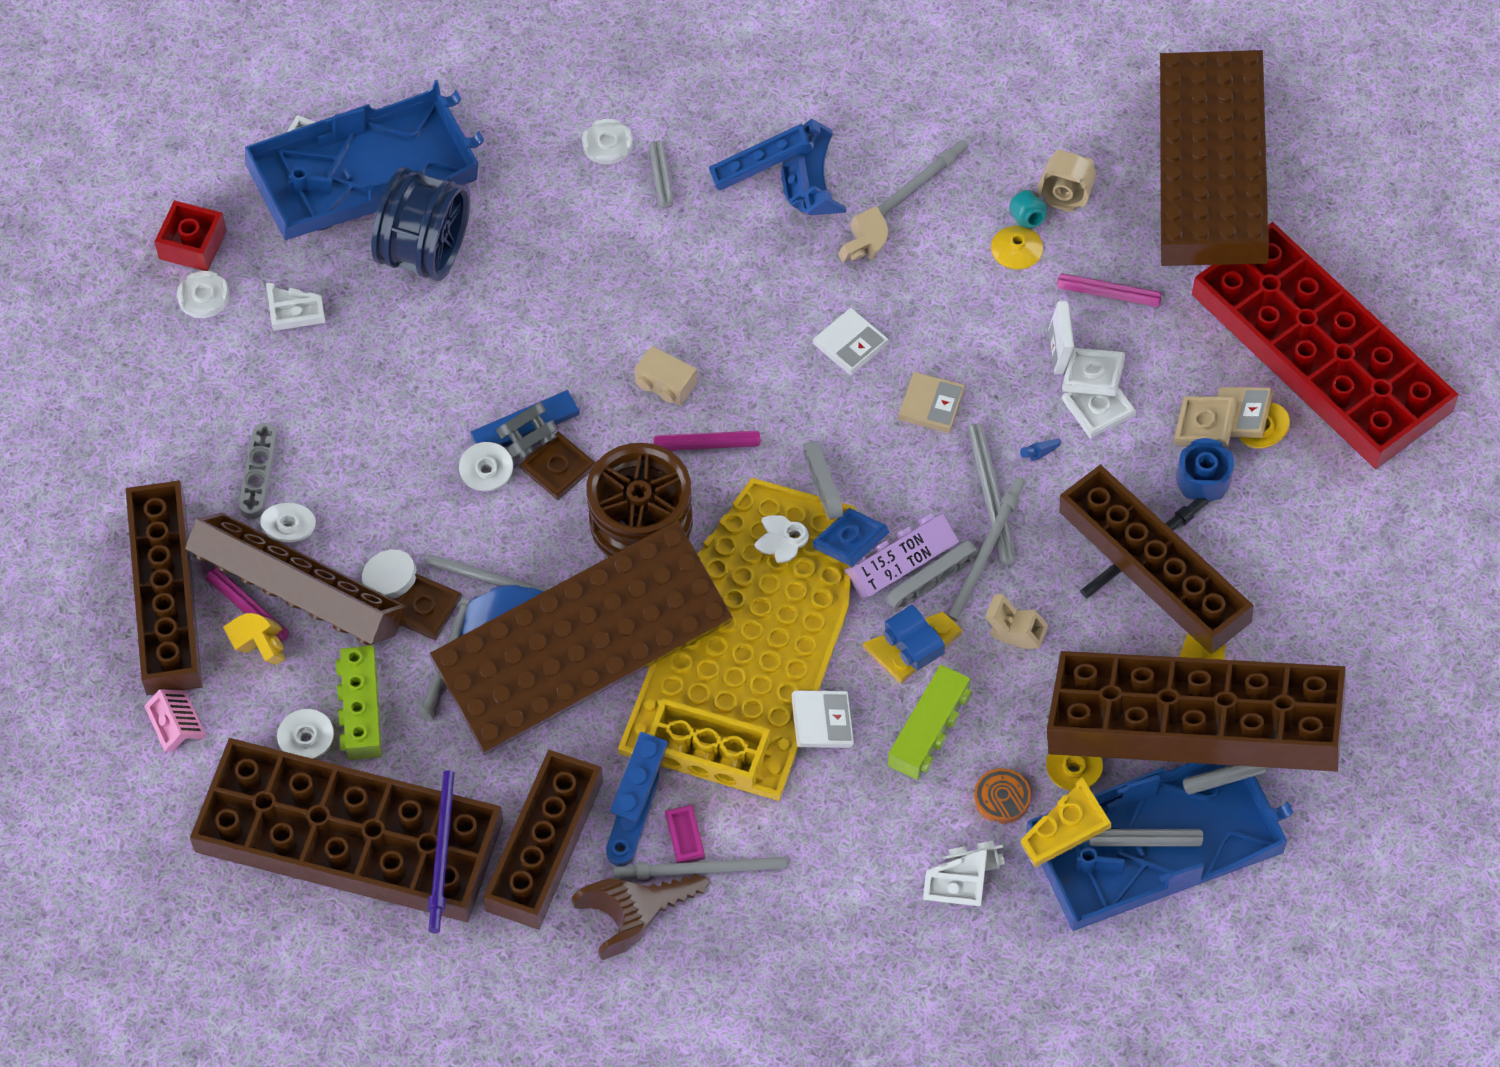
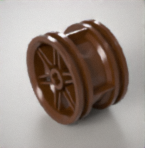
[586,443,693,557]

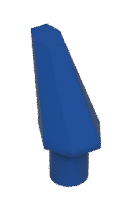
[1020,438,1061,461]

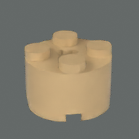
[1038,150,1096,212]

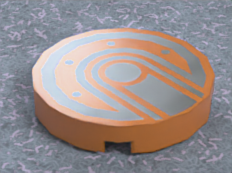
[974,768,1031,824]

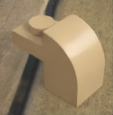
[838,206,888,263]
[985,594,1048,649]

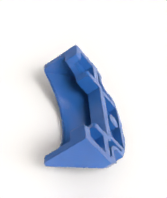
[781,119,847,215]
[462,585,544,635]

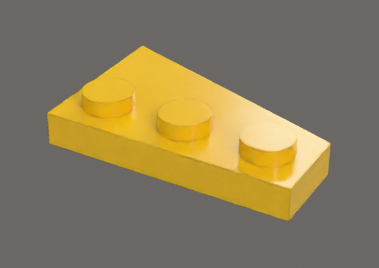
[863,612,962,683]
[1020,777,1111,868]

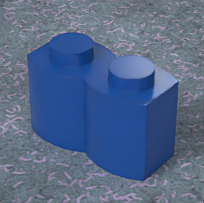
[883,605,945,671]

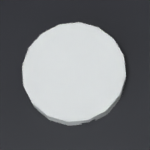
[582,119,633,165]
[177,271,230,318]
[362,549,417,599]

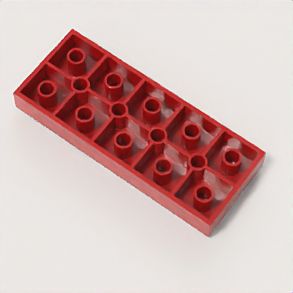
[1192,221,1459,470]

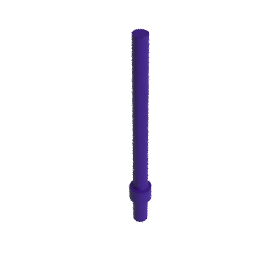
[427,770,455,934]

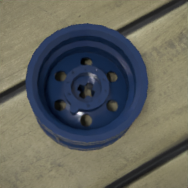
[371,167,471,281]

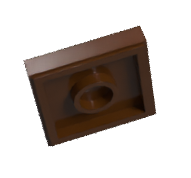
[519,431,596,501]
[396,573,462,641]

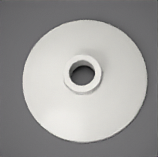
[459,442,513,492]
[260,503,316,542]
[277,709,334,759]

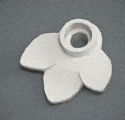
[755,515,809,563]

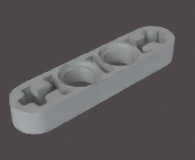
[239,423,278,519]
[803,441,843,519]
[886,541,979,612]

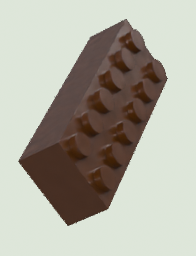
[483,749,603,930]

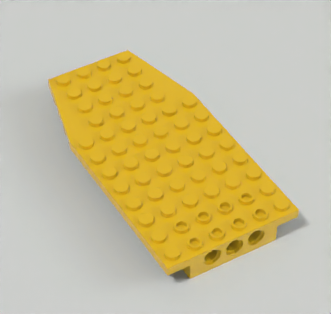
[618,477,855,801]

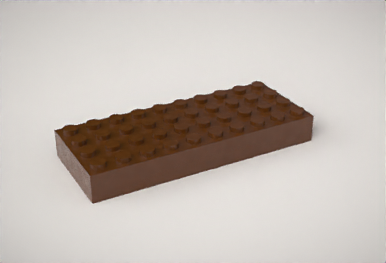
[1160,50,1269,266]
[430,520,733,756]
[1047,651,1346,772]
[190,738,503,923]

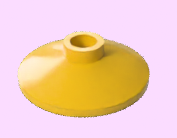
[991,226,1043,270]
[1239,403,1290,449]
[1046,754,1103,791]

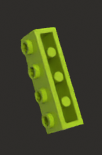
[336,645,382,760]
[887,664,972,780]

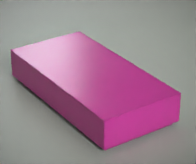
[665,805,705,863]

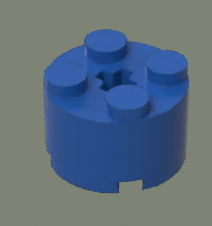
[1176,438,1234,502]

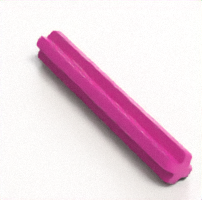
[1057,273,1161,307]
[654,430,760,451]
[206,567,289,642]

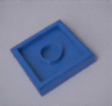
[812,508,890,567]

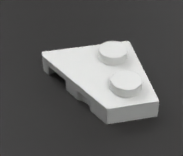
[266,283,326,331]

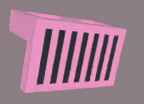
[144,689,206,752]

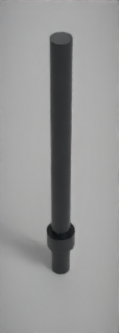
[1080,498,1208,599]

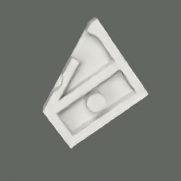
[923,849,987,906]

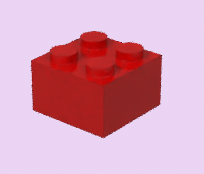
[154,200,227,271]

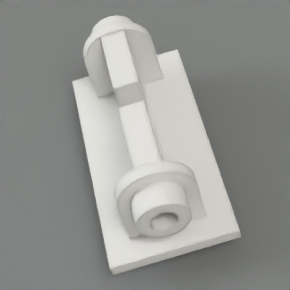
[943,840,1005,871]

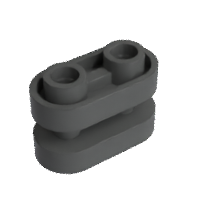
[496,402,558,459]

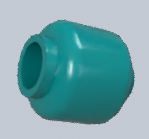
[1009,190,1048,229]

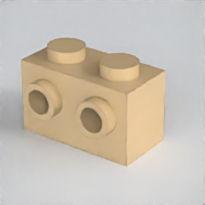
[634,346,698,406]

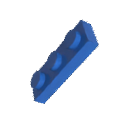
[610,732,668,823]

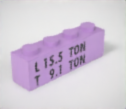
[844,512,959,598]

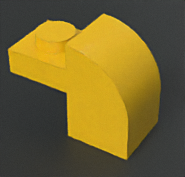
[223,613,286,665]

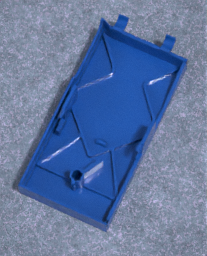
[245,80,484,240]
[1026,763,1293,931]

